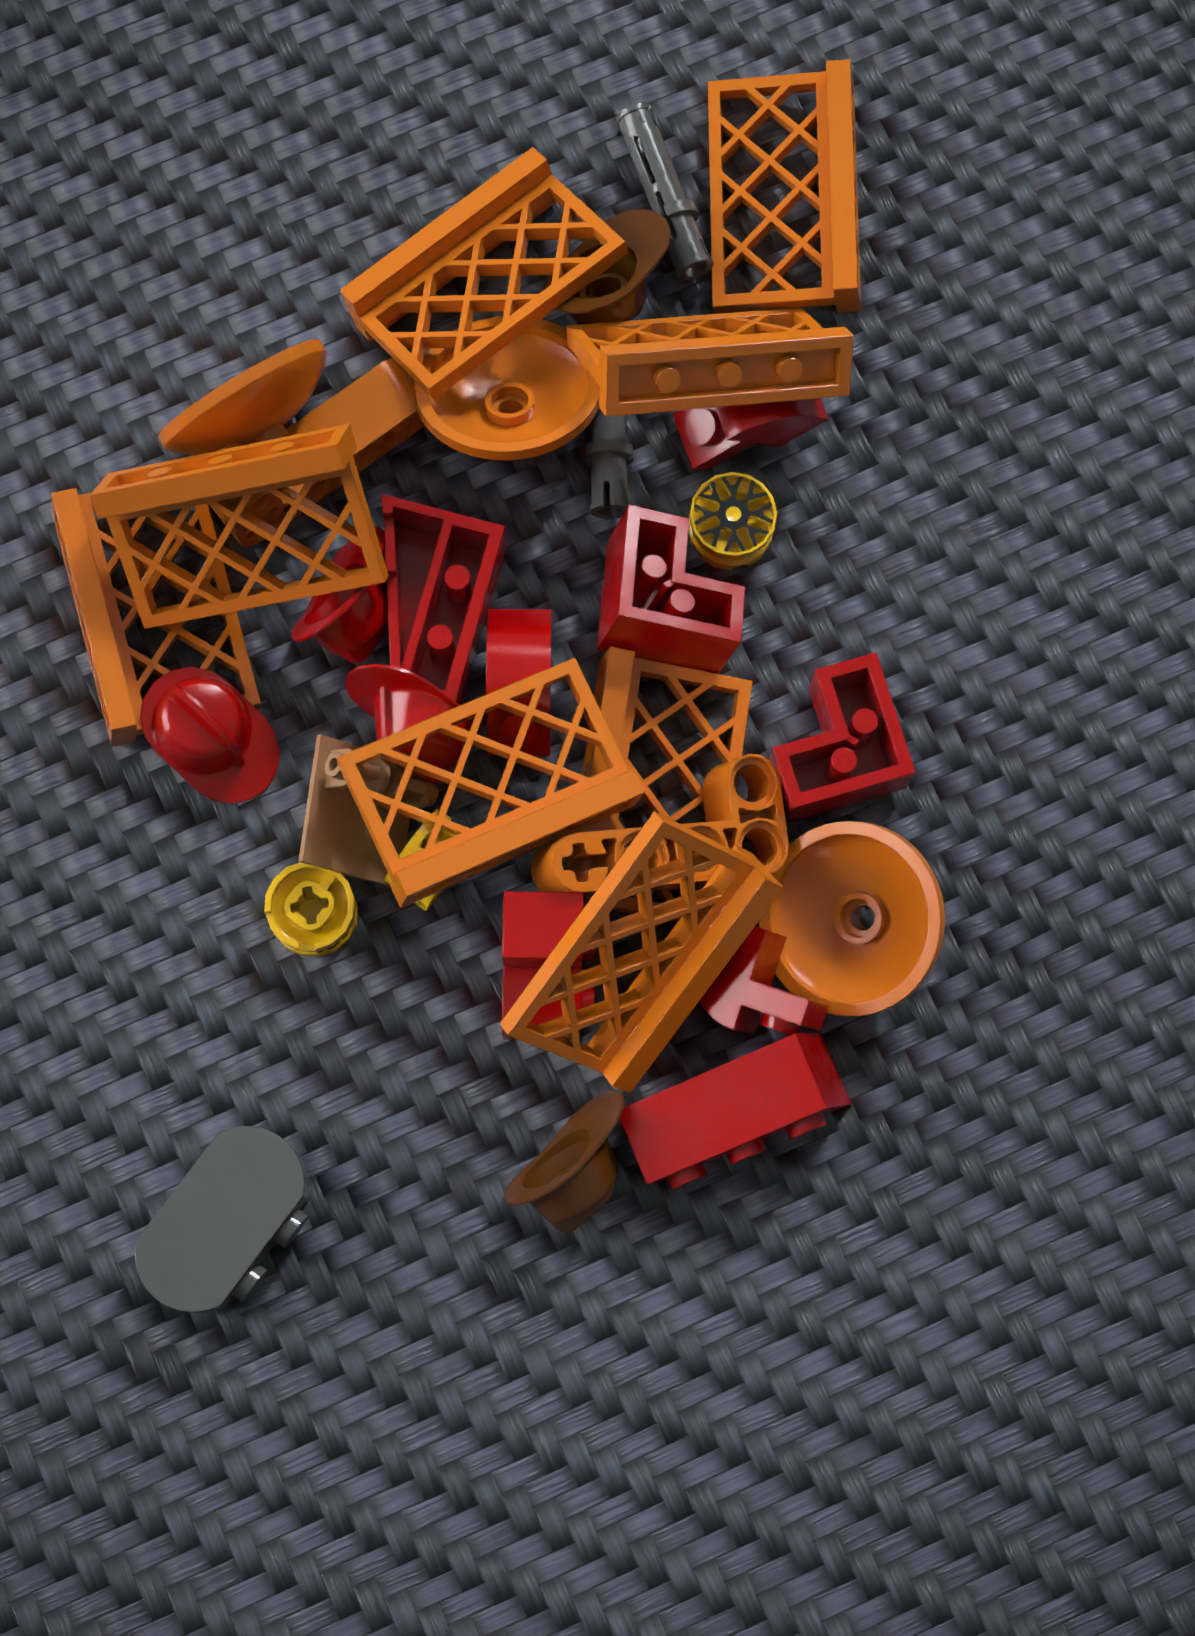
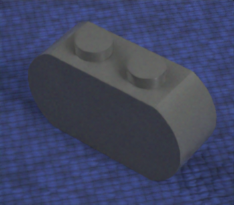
[135,1126,310,1313]

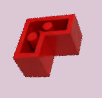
[597,505,745,674]
[769,652,916,824]
[502,891,596,1040]

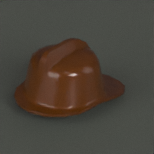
[543,209,671,325]
[503,1090,625,1234]

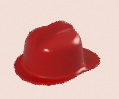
[291,526,388,664]
[344,664,483,784]
[140,667,280,804]

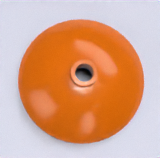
[414,316,600,461]
[157,339,327,455]
[759,821,945,1016]

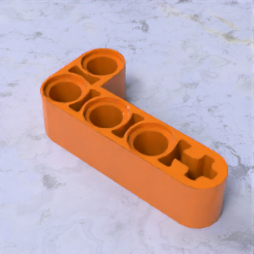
[212,358,425,548]
[531,753,789,897]

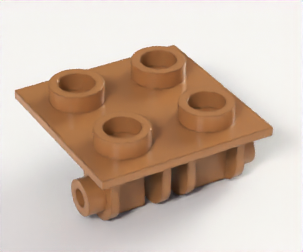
[298,734,439,887]

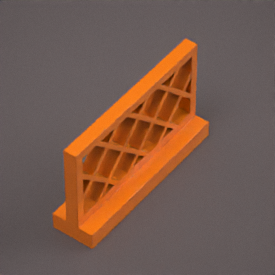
[708,59,862,314]
[339,147,629,400]
[567,307,854,417]
[90,423,388,629]
[51,488,261,747]
[566,647,753,922]
[337,658,646,909]
[500,811,784,1093]

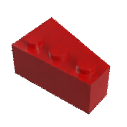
[382,494,506,705]
[620,1033,852,1190]

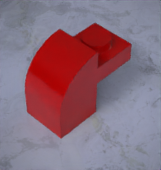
[672,398,829,471]
[486,609,551,756]
[700,926,829,1035]

